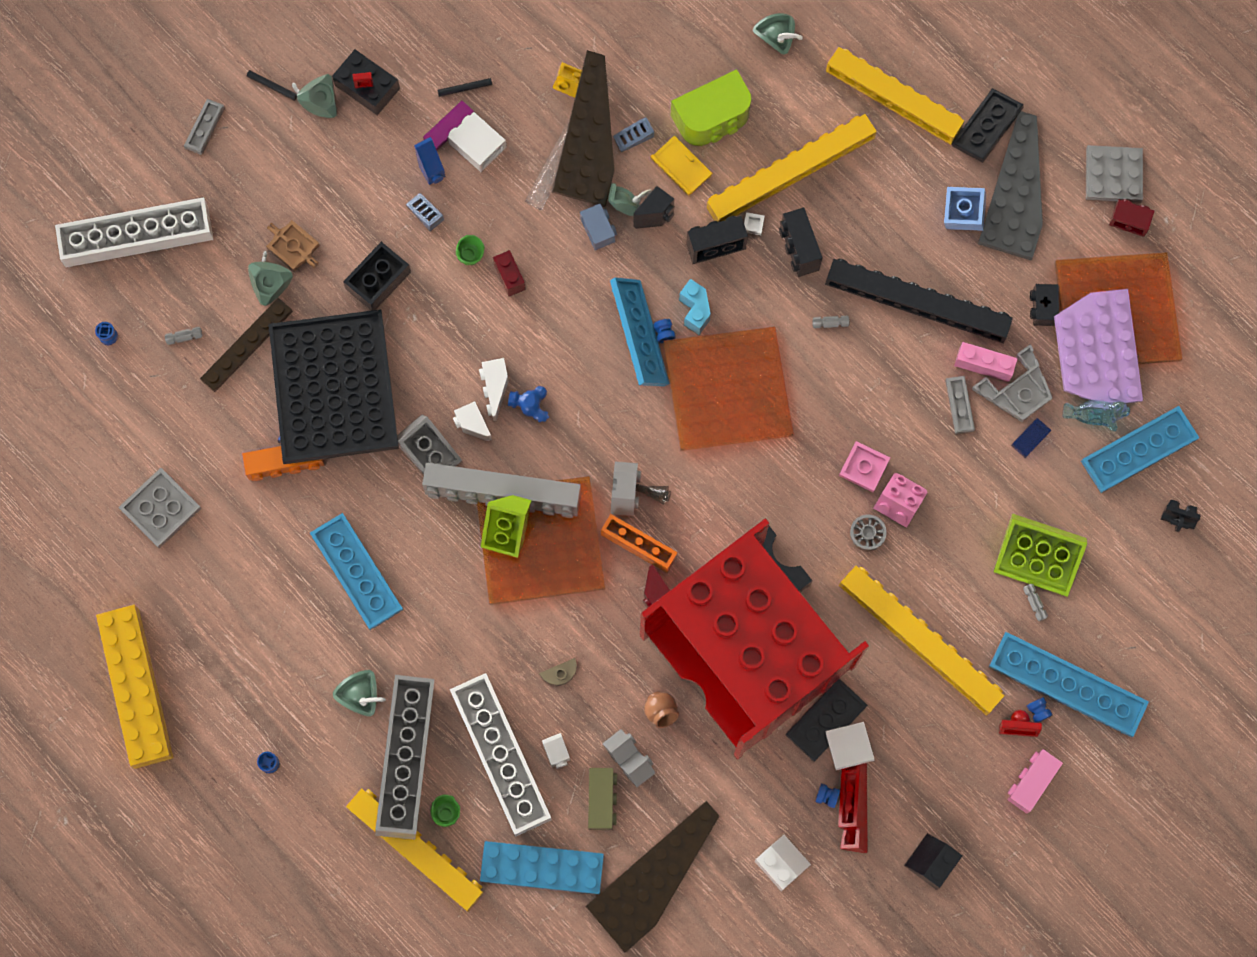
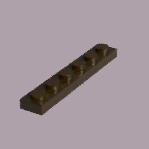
[200,298,293,392]

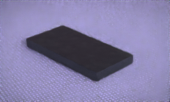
[952,88,1024,163]
[786,678,868,762]

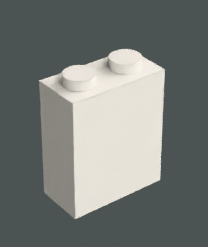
[448,112,506,172]

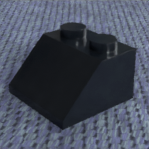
[633,186,675,229]
[904,833,963,890]

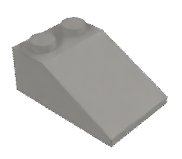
[397,415,462,474]

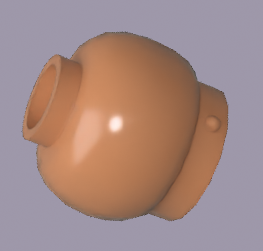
[644,692,679,728]

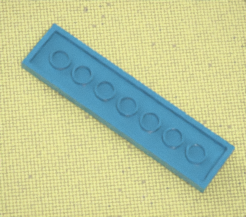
[989,632,1149,738]

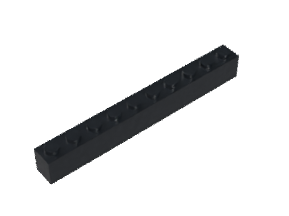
[825,259,1013,344]

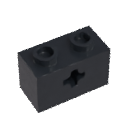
[1030,284,1059,326]

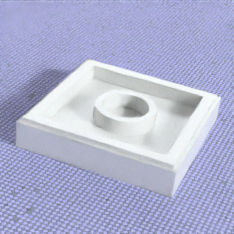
[825,722,874,770]

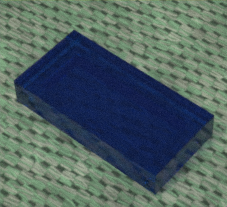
[1011,418,1051,458]

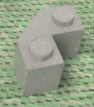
[610,462,641,516]
[602,729,655,787]

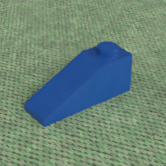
[414,137,446,185]

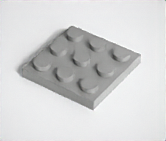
[1086,145,1143,203]
[118,468,202,548]

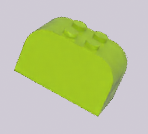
[670,69,751,146]

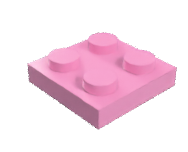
[839,441,890,492]

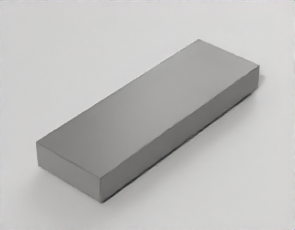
[184,99,225,155]
[945,376,975,434]

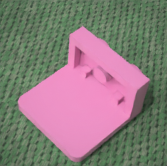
[873,473,927,528]

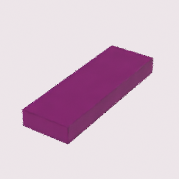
[423,100,474,150]

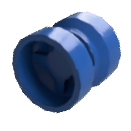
[653,319,676,344]
[95,322,118,345]
[1026,697,1053,723]
[257,751,280,774]
[815,783,840,808]

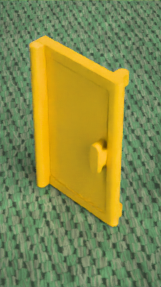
[650,136,713,196]

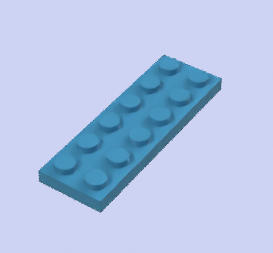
[610,277,670,387]
[1081,406,1199,493]
[310,513,403,630]
[480,841,604,894]

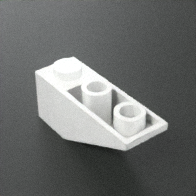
[479,358,508,421]

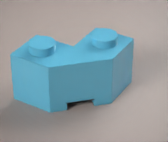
[679,279,711,335]

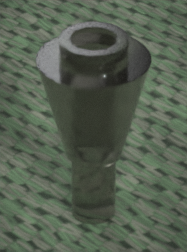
[636,484,671,505]

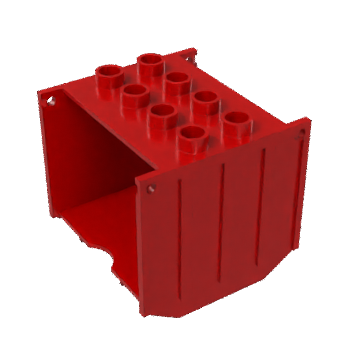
[640,518,869,760]

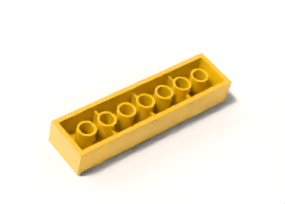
[96,605,174,769]

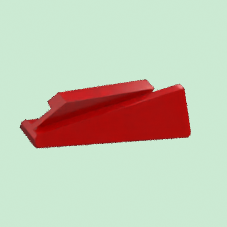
[838,763,868,853]

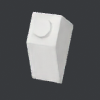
[453,402,492,441]
[542,733,570,769]

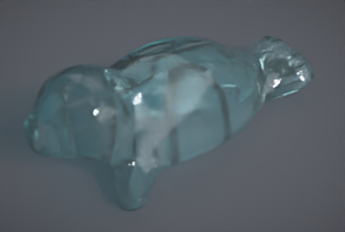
[1062,400,1131,431]

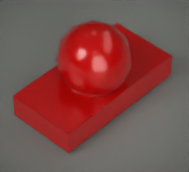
[999,710,1042,737]

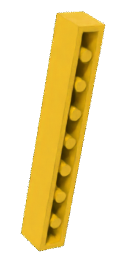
[826,47,965,145]
[346,788,484,912]

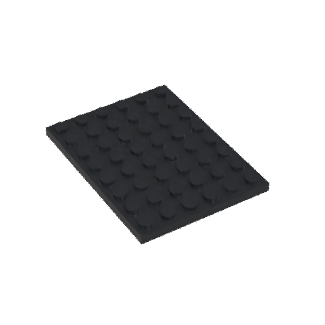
[269,309,399,464]

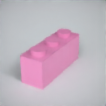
[954,342,1017,382]
[1007,749,1063,814]

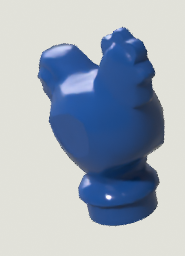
[508,386,549,423]

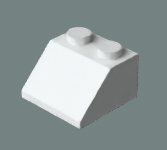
[755,835,811,891]

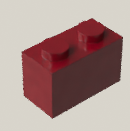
[1109,199,1155,237]
[493,250,526,297]

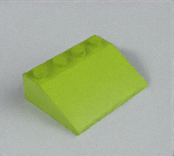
[993,513,1087,597]

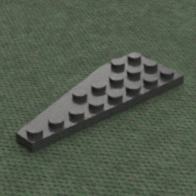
[978,111,1043,260]

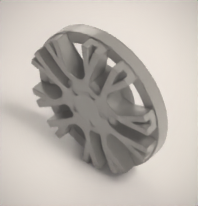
[850,515,887,551]

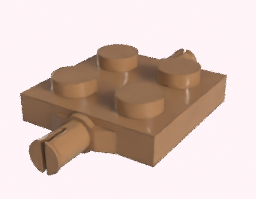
[266,220,320,272]

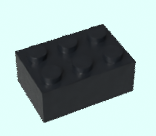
[332,49,400,116]
[779,207,823,277]
[686,216,748,264]
[343,241,411,310]

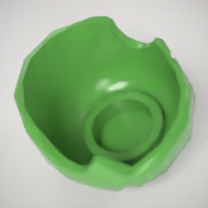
[456,235,485,265]
[430,794,460,827]

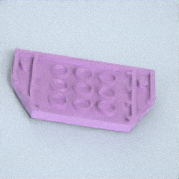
[1054,289,1143,406]

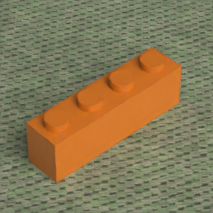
[242,446,324,481]
[601,514,678,573]

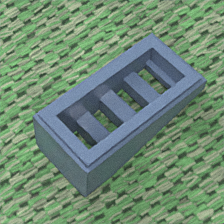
[613,117,654,152]
[406,193,444,231]

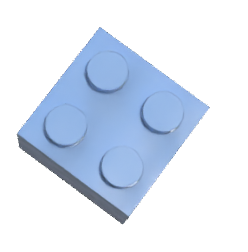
[944,187,986,231]

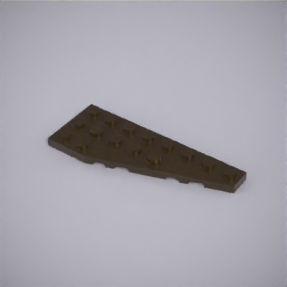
[552,50,615,207]
[586,801,719,953]

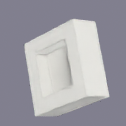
[744,212,765,235]

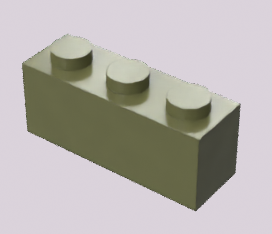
[588,768,617,830]

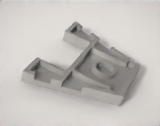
[972,345,1052,422]

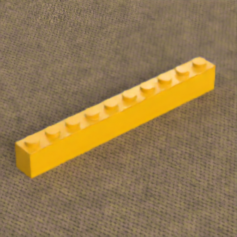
[707,114,877,222]
[839,566,1005,716]

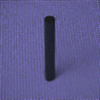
[246,70,297,101]
[437,78,492,97]

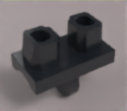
[1161,500,1201,532]

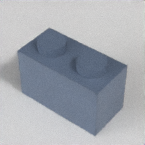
[580,204,617,250]

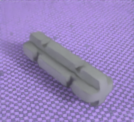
[812,315,850,328]
[165,327,202,345]
[1023,584,1048,621]

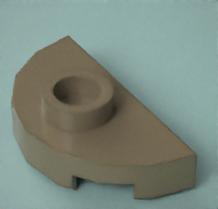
[539,658,577,686]

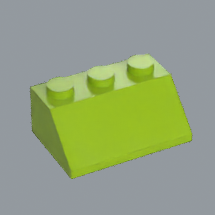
[481,495,531,558]

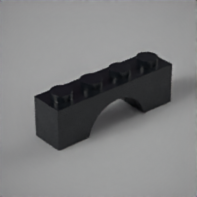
[763,525,813,593]

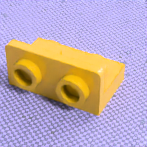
[552,62,581,98]

